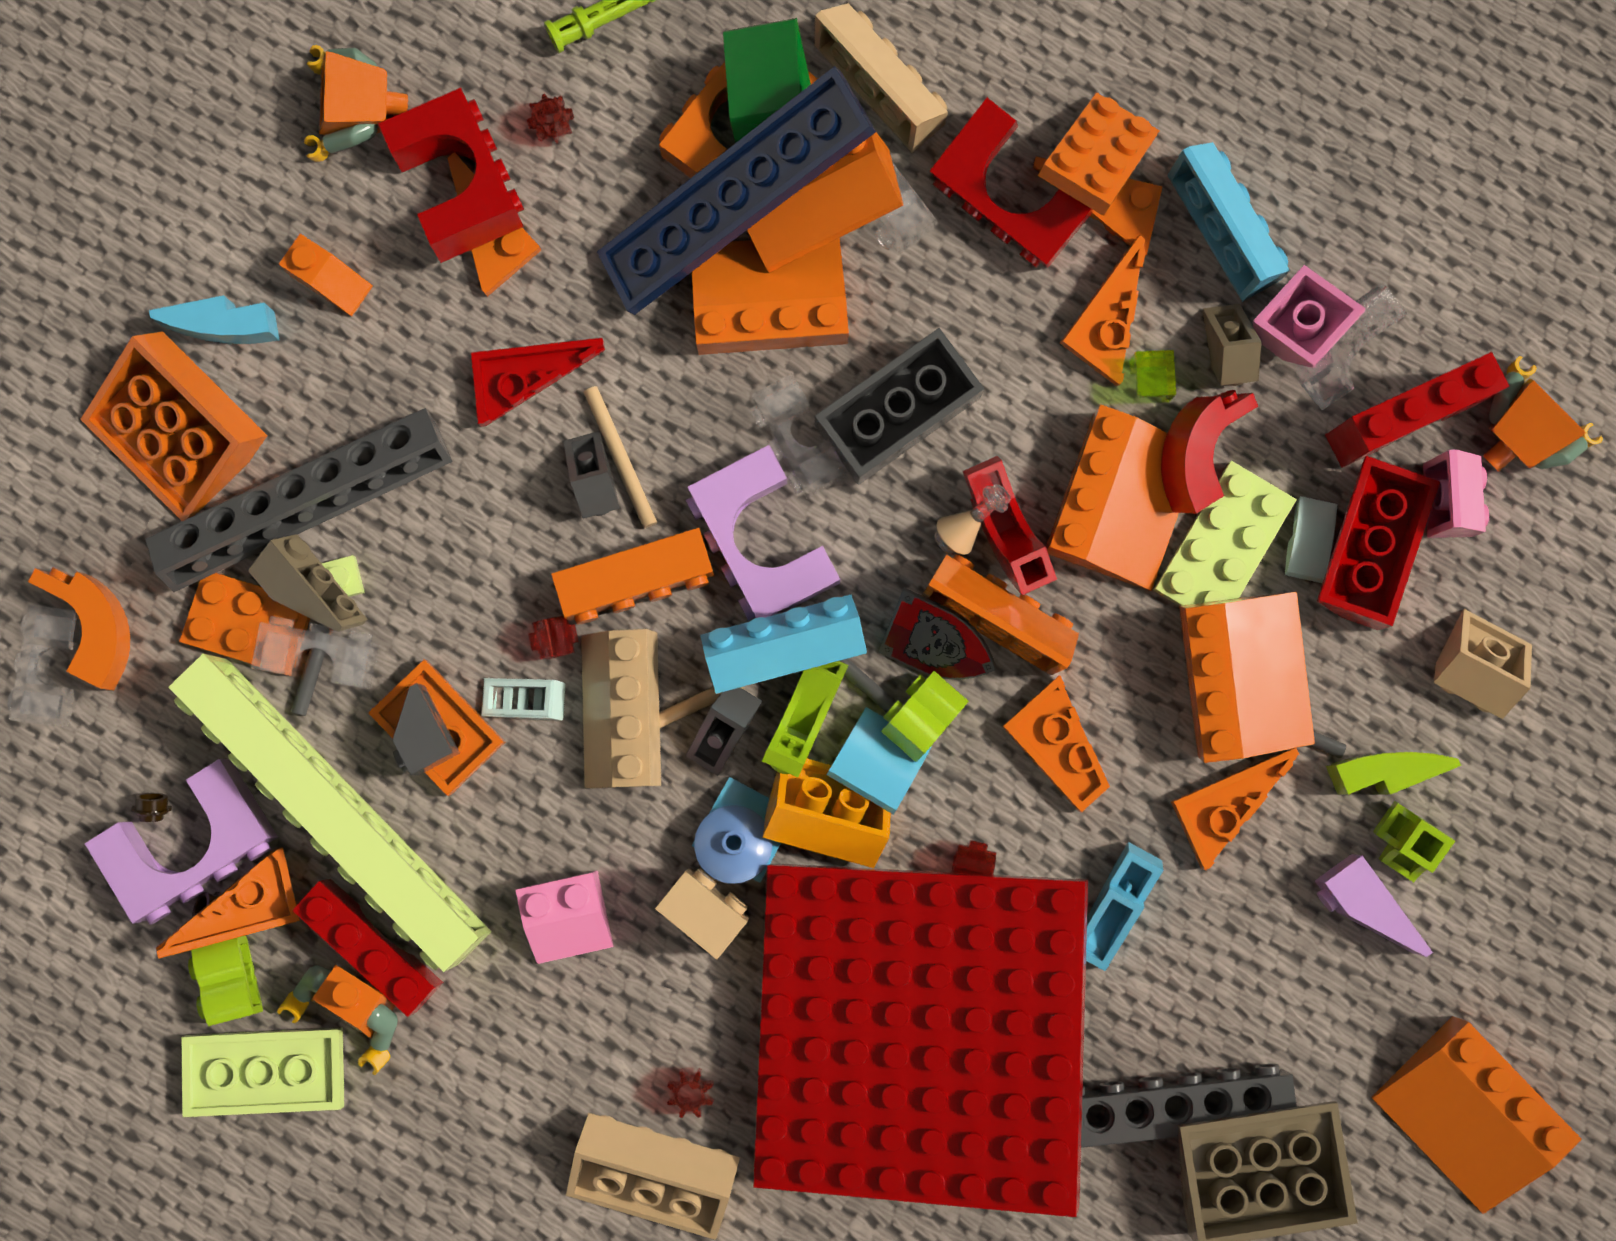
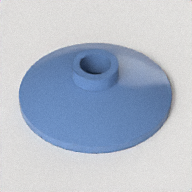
[694,805,772,884]

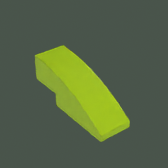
[1326,752,1461,795]

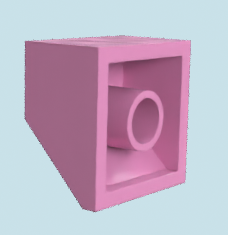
[1253,265,1365,368]
[1423,450,1489,538]
[516,871,614,964]

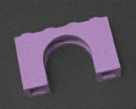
[686,445,841,621]
[84,759,278,925]

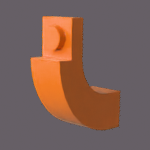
[28,567,130,691]

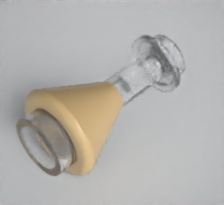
[935,484,1011,555]

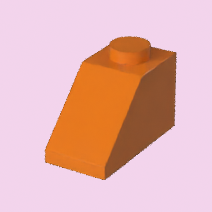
[279,233,373,316]

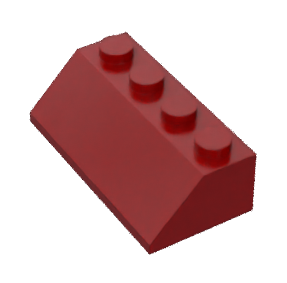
[1317,456,1440,630]

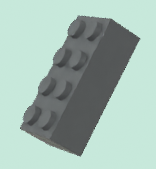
[814,328,985,485]

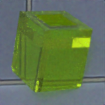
[1129,350,1176,403]

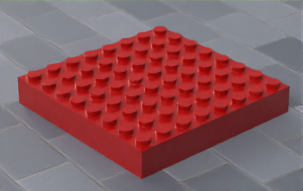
[753,864,1088,1217]

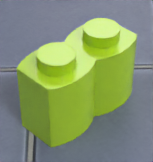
[881,671,969,762]
[188,936,263,1026]

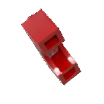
[292,879,444,1017]

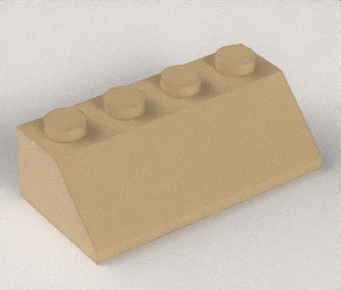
[815,3,948,153]
[581,629,661,788]
[566,1113,740,1240]

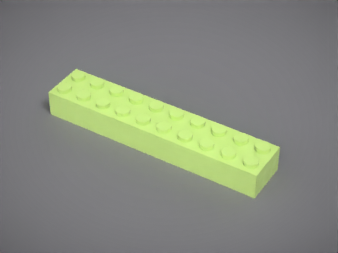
[168,654,492,972]

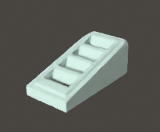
[481,678,565,721]

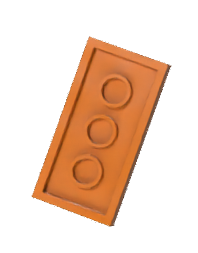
[1038,92,1160,216]

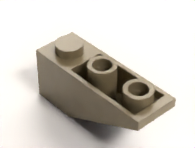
[248,534,368,632]

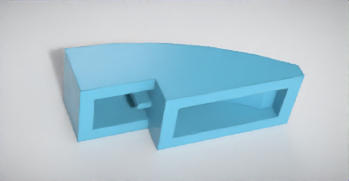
[149,295,280,344]
[1086,842,1164,971]

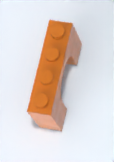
[659,61,818,178]

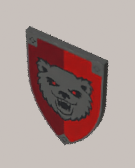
[878,587,996,679]

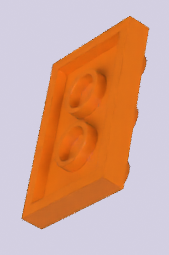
[179,573,310,676]
[368,659,506,796]

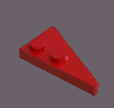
[471,338,605,427]

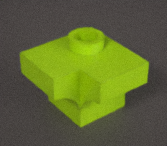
[1373,801,1455,882]

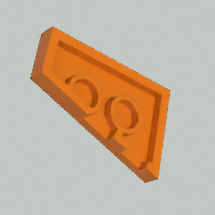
[1002,675,1110,813]

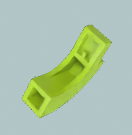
[762,661,849,777]

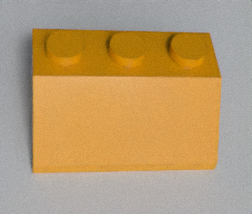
[762,758,891,868]

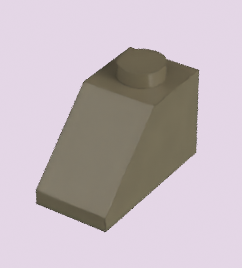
[1203,304,1262,386]

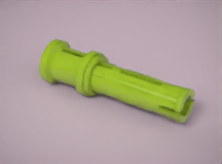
[543,0,655,54]

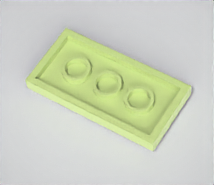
[1153,461,1297,606]
[181,1027,344,1117]

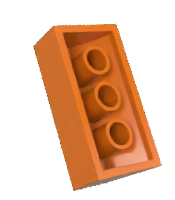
[747,132,904,272]

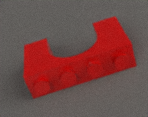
[378,88,524,263]
[930,97,1094,268]
[1325,352,1510,468]

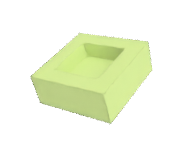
[322,555,365,597]

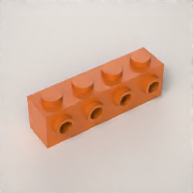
[551,528,715,625]

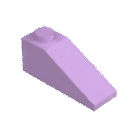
[1315,854,1433,957]

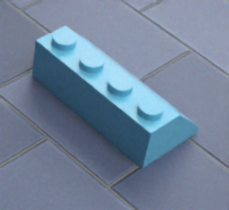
[1167,142,1290,302]
[700,595,867,694]

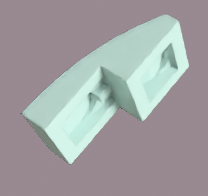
[1285,496,1337,583]

